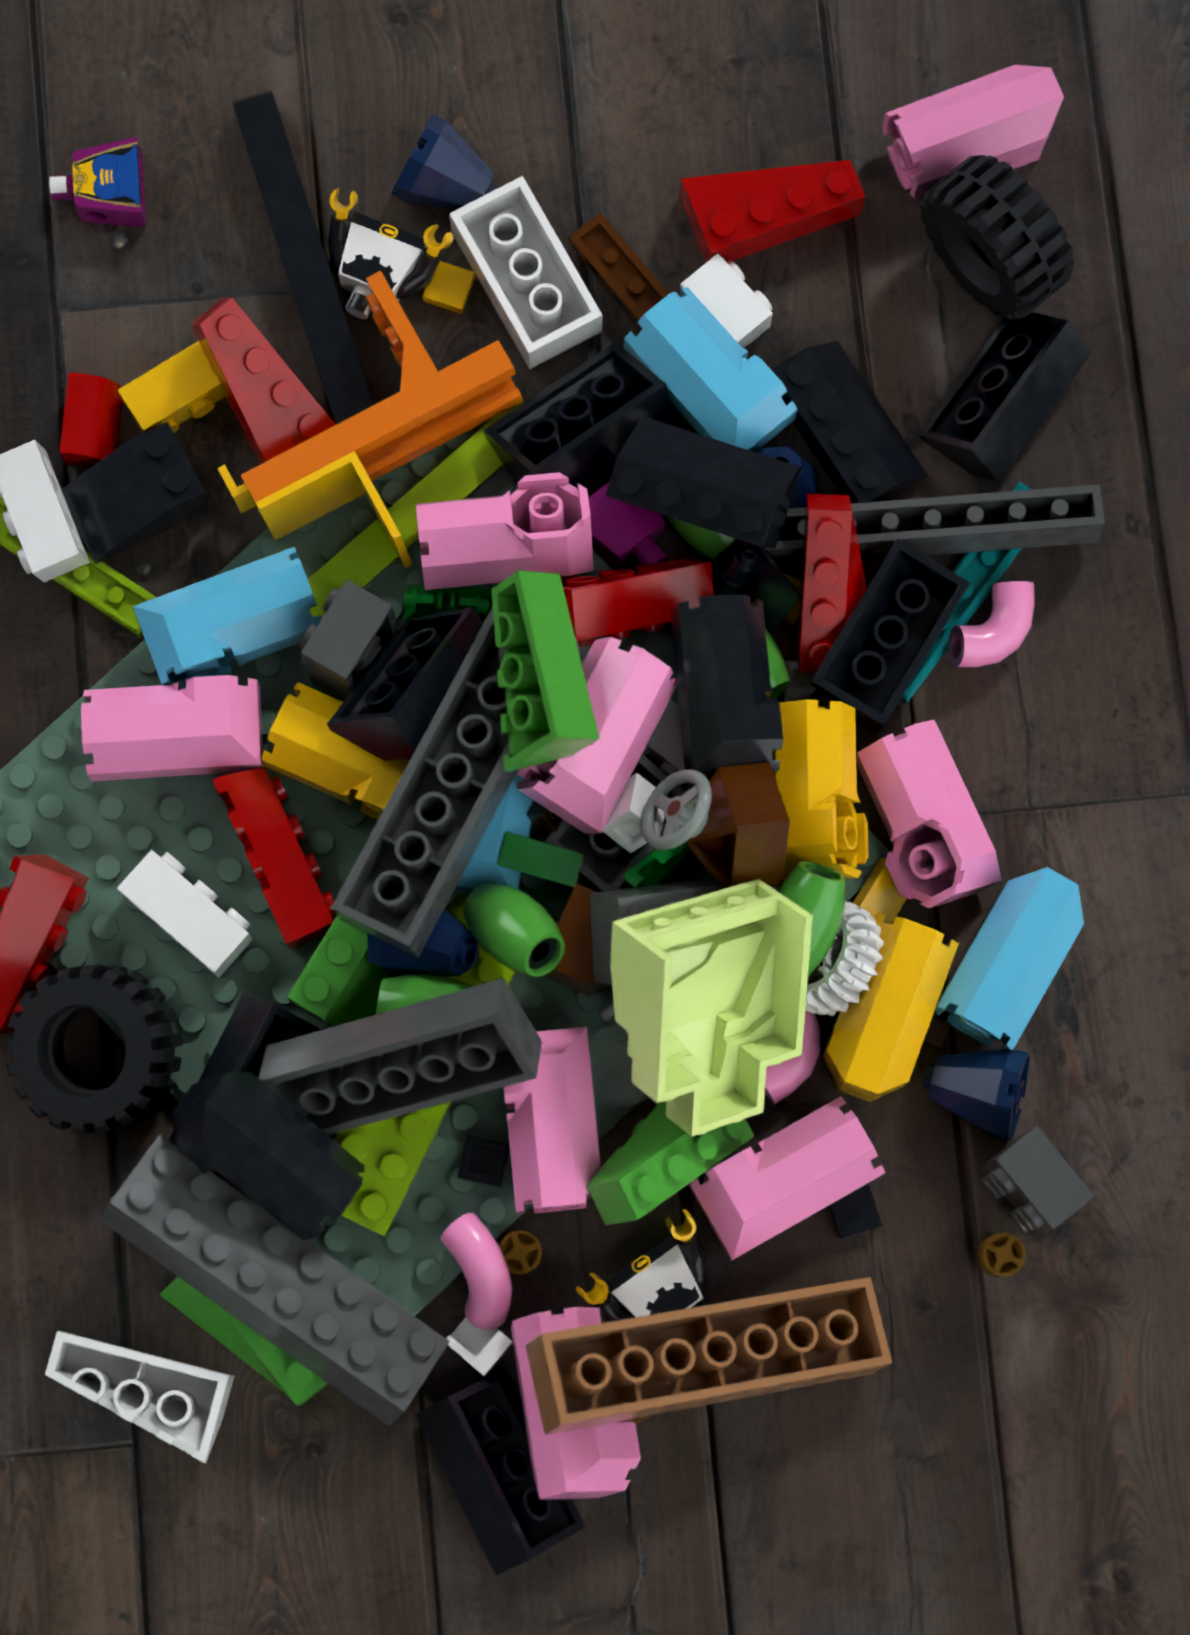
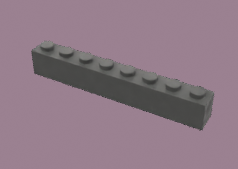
[763,484,1105,567]

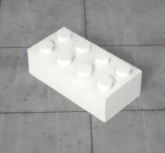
[449,176,603,369]

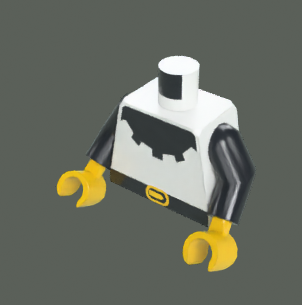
[328,188,454,319]
[576,1209,708,1322]

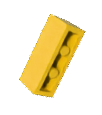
[118,341,226,433]

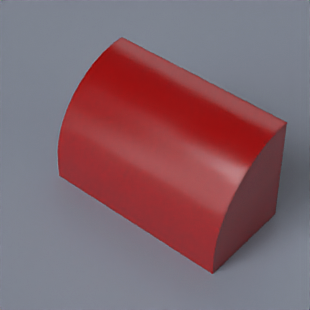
[59,372,123,467]

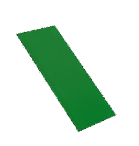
[497,831,584,887]

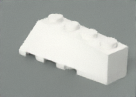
[45,1331,234,1464]

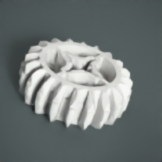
[805,901,884,1017]

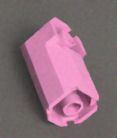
[882,65,1064,198]
[416,472,594,590]
[517,637,678,834]
[81,675,264,781]
[856,720,1002,908]
[504,1027,601,1214]
[688,1097,885,1261]
[511,1307,641,1499]

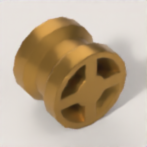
[499,1230,542,1275]
[978,1232,1026,1278]

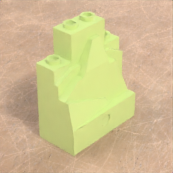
[610,879,813,1137]

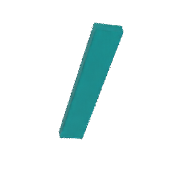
[901,482,1031,704]

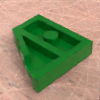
[622,842,698,888]

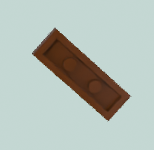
[569,212,669,329]

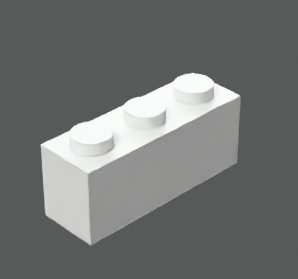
[0,440,90,582]
[117,849,253,978]

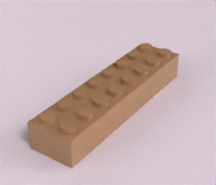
[525,1277,892,1435]

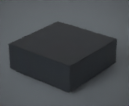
[457,1135,510,1188]
[829,1184,882,1239]

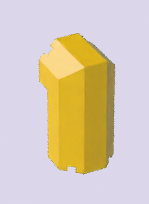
[261,682,410,820]
[772,699,869,882]
[822,913,959,1102]

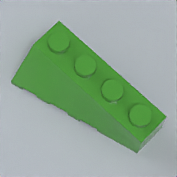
[492,570,599,772]
[287,916,387,1028]
[586,1101,755,1225]
[159,1276,329,1406]

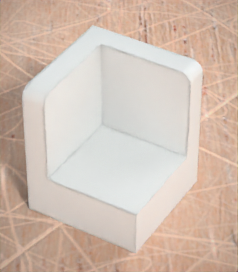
[602,773,664,853]
[446,1317,513,1376]

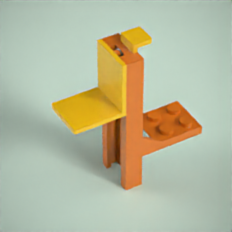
[217,270,523,568]

